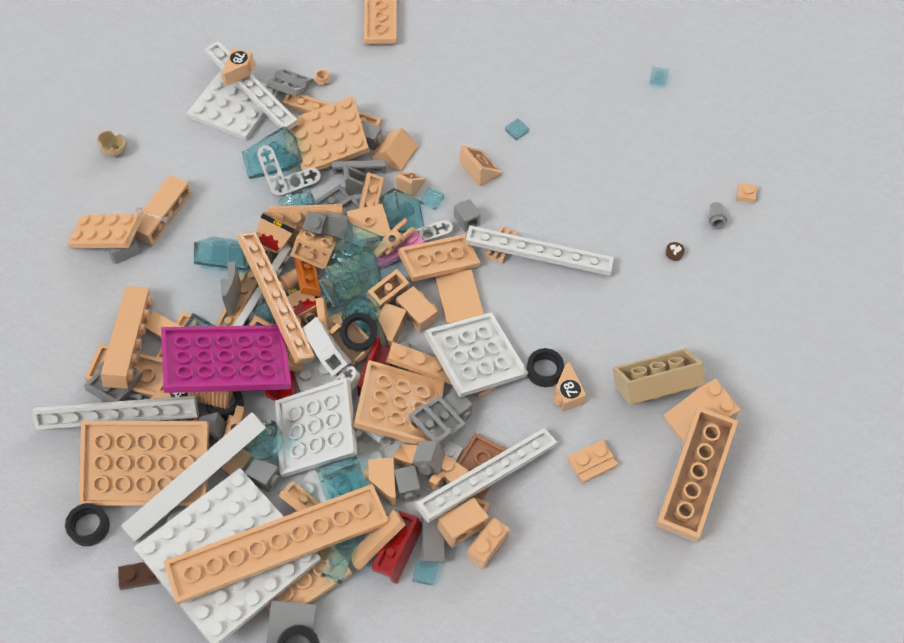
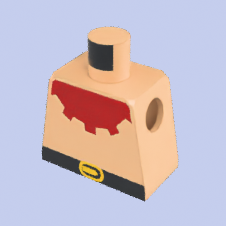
[256,211,296,256]
[285,285,318,325]

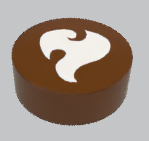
[665,242,685,261]

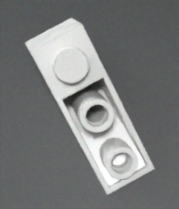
[302,317,353,377]

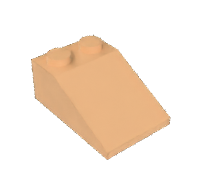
[663,379,740,443]

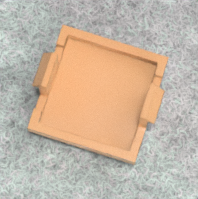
[329,322,374,366]

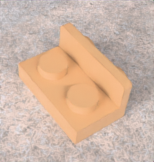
[290,229,336,270]

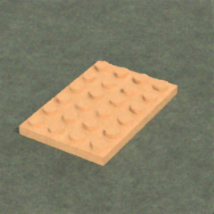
[79,420,209,506]

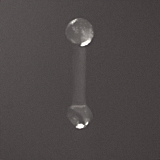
[135,207,171,224]

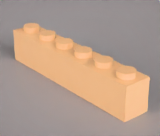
[101,286,153,389]

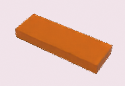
[294,258,321,297]

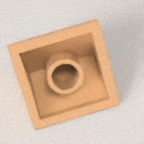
[371,128,418,171]
[460,145,502,186]

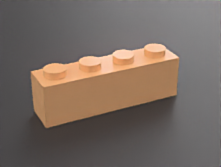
[134,175,192,246]

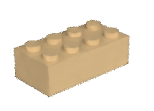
[613,348,705,405]

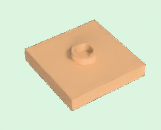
[347,204,390,245]

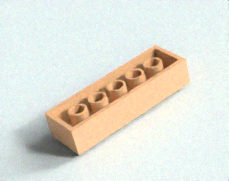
[655,406,738,542]

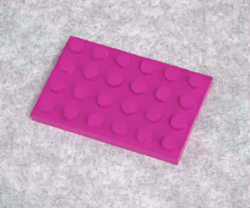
[161,325,291,393]

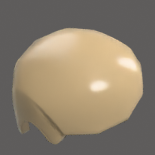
[97,130,126,156]

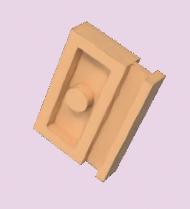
[567,440,618,484]

